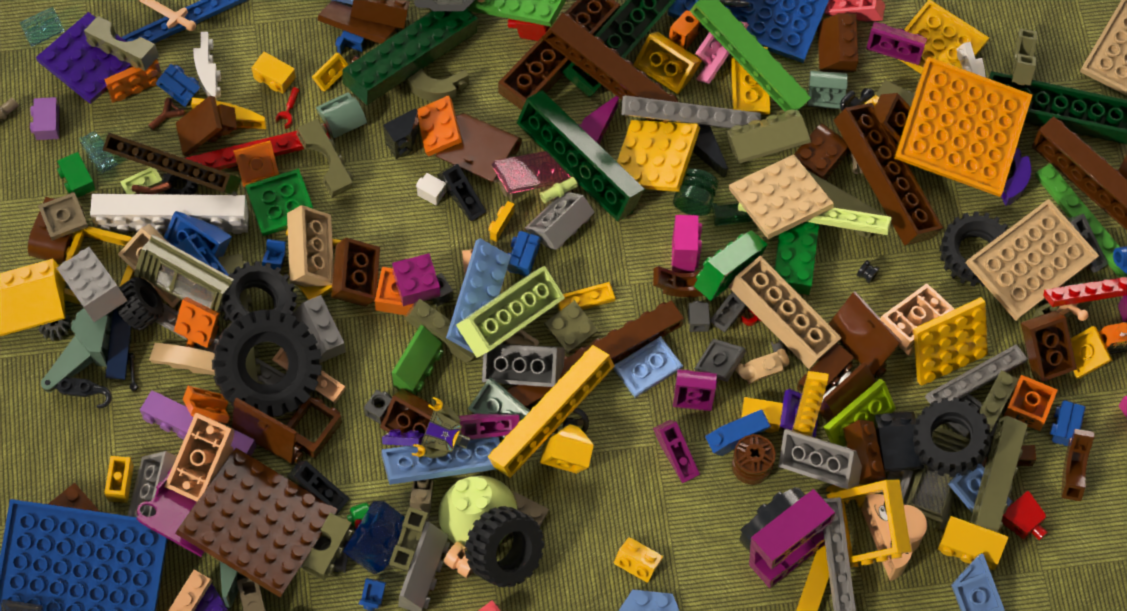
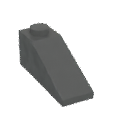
[1067,214,1108,272]

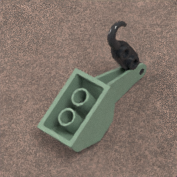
[41,309,113,408]

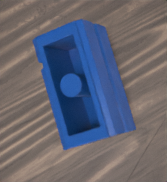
[156,64,200,107]
[507,231,541,277]
[1050,400,1086,446]

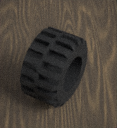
[116,277,164,330]

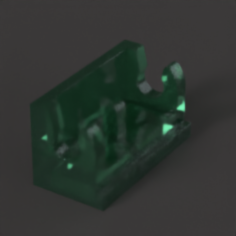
[711,203,752,226]

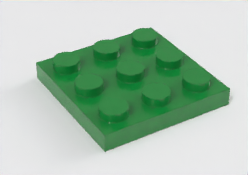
[245,169,314,236]

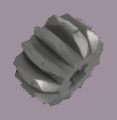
[38,313,71,342]

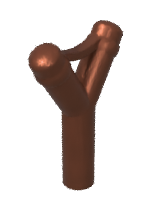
[148,97,185,130]
[131,181,171,194]

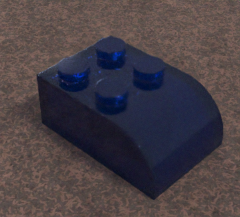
[343,501,405,574]

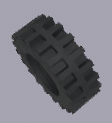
[939,211,1008,287]
[220,261,297,322]

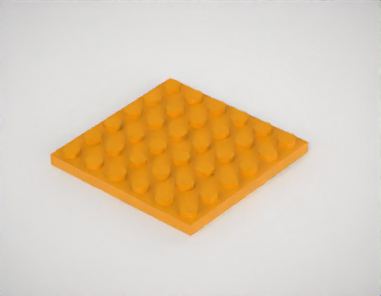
[894,57,1032,197]

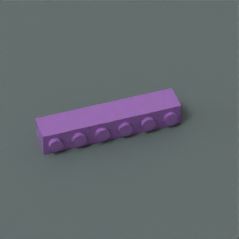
[140,390,257,456]

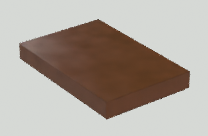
[176,96,222,156]

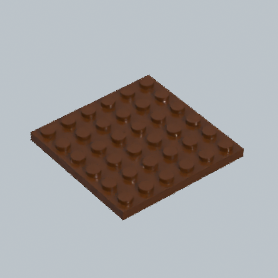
[175,448,338,598]

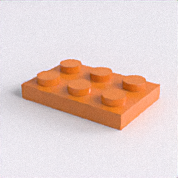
[104,59,162,103]
[417,95,462,156]

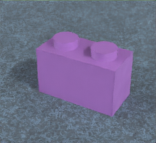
[30,97,59,140]

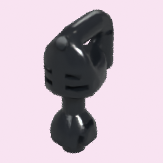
[840,88,875,111]

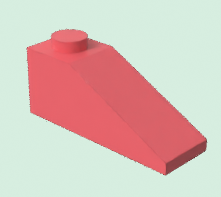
[825,0,885,22]

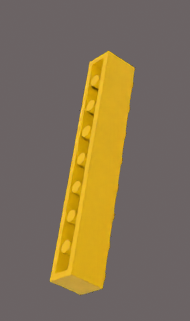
[488,345,615,478]

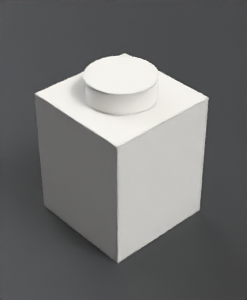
[416,173,447,206]

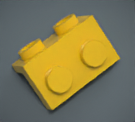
[614,537,663,583]

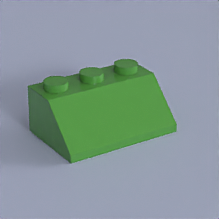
[392,325,443,395]

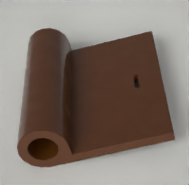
[435,113,522,182]
[828,291,902,378]
[232,397,303,464]

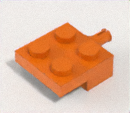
[174,297,220,348]
[183,385,230,424]

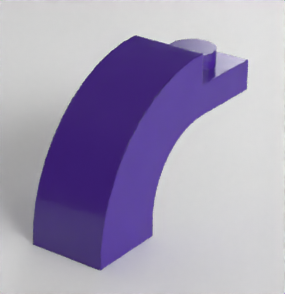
[1001,148,1031,206]

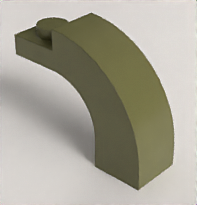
[404,69,469,102]

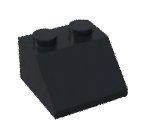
[383,108,419,159]

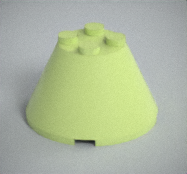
[438,476,517,546]

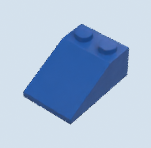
[164,211,232,261]

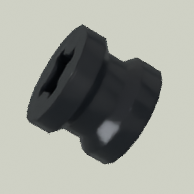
[857,260,880,284]

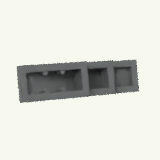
[710,291,748,333]

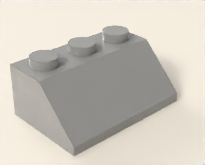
[525,192,594,250]
[292,295,346,363]

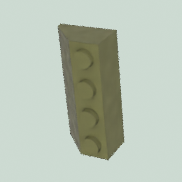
[726,110,811,163]

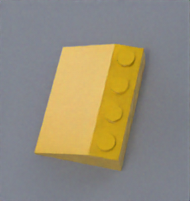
[0,259,65,336]

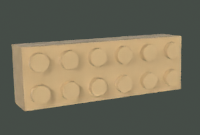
[728,256,841,369]

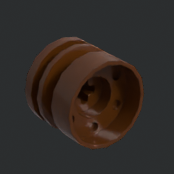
[731,434,776,485]

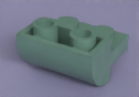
[807,70,847,109]
[316,92,367,138]

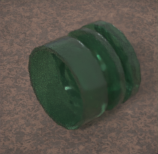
[673,169,719,216]

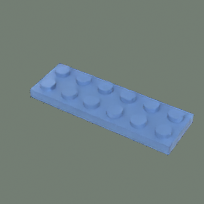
[446,238,511,353]
[381,436,500,485]

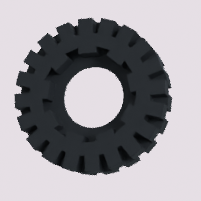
[212,309,322,417]

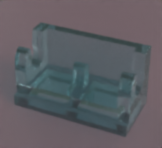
[19,7,64,47]
[79,131,118,175]

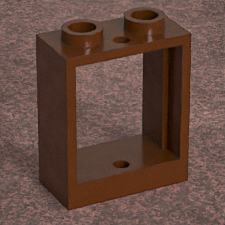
[286,397,342,459]

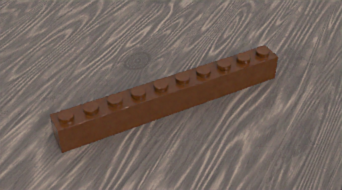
[508,300,684,411]

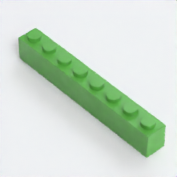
[690,0,811,111]

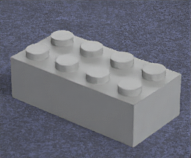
[57,247,127,322]

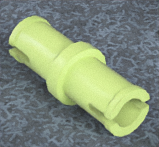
[540,177,578,203]

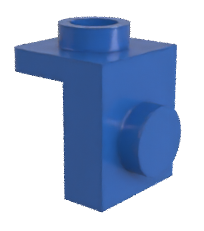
[335,31,365,55]
[262,239,286,270]
[359,578,386,611]

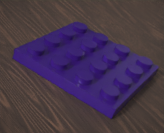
[36,12,133,104]

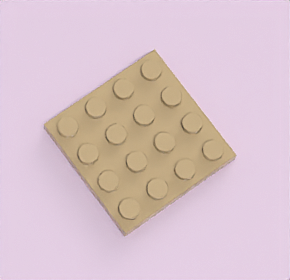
[729,154,834,239]

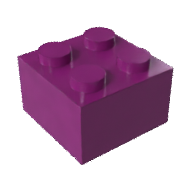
[392,253,440,306]

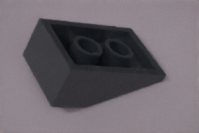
[874,411,924,472]

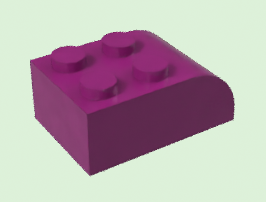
[673,369,717,411]

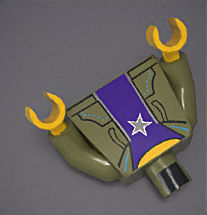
[411,397,470,459]

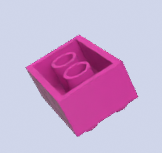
[671,215,702,273]

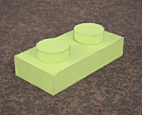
[120,167,162,194]

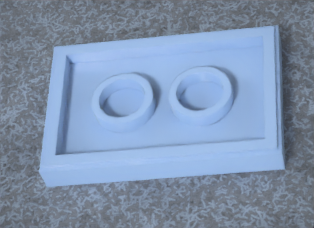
[613,336,683,398]

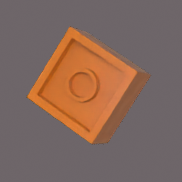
[375,267,413,315]

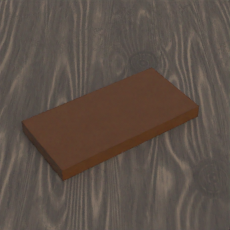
[317,0,398,44]

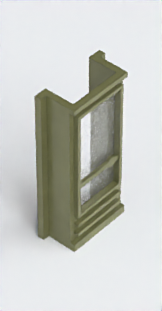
[134,235,234,313]
[903,427,971,531]

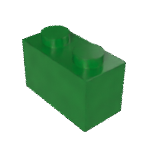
[57,152,96,198]

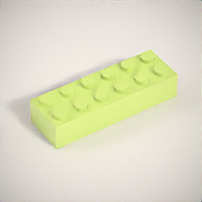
[456,266,565,358]

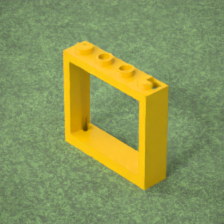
[61,226,136,305]
[827,479,911,568]

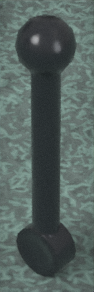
[128,353,138,391]

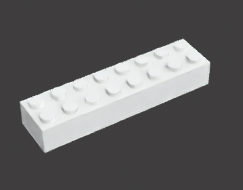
[90,194,249,234]

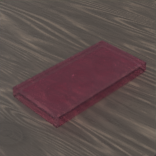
[492,151,571,194]

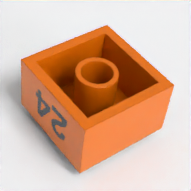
[1004,375,1058,431]

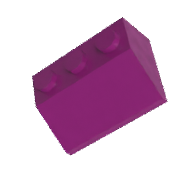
[866,22,927,65]

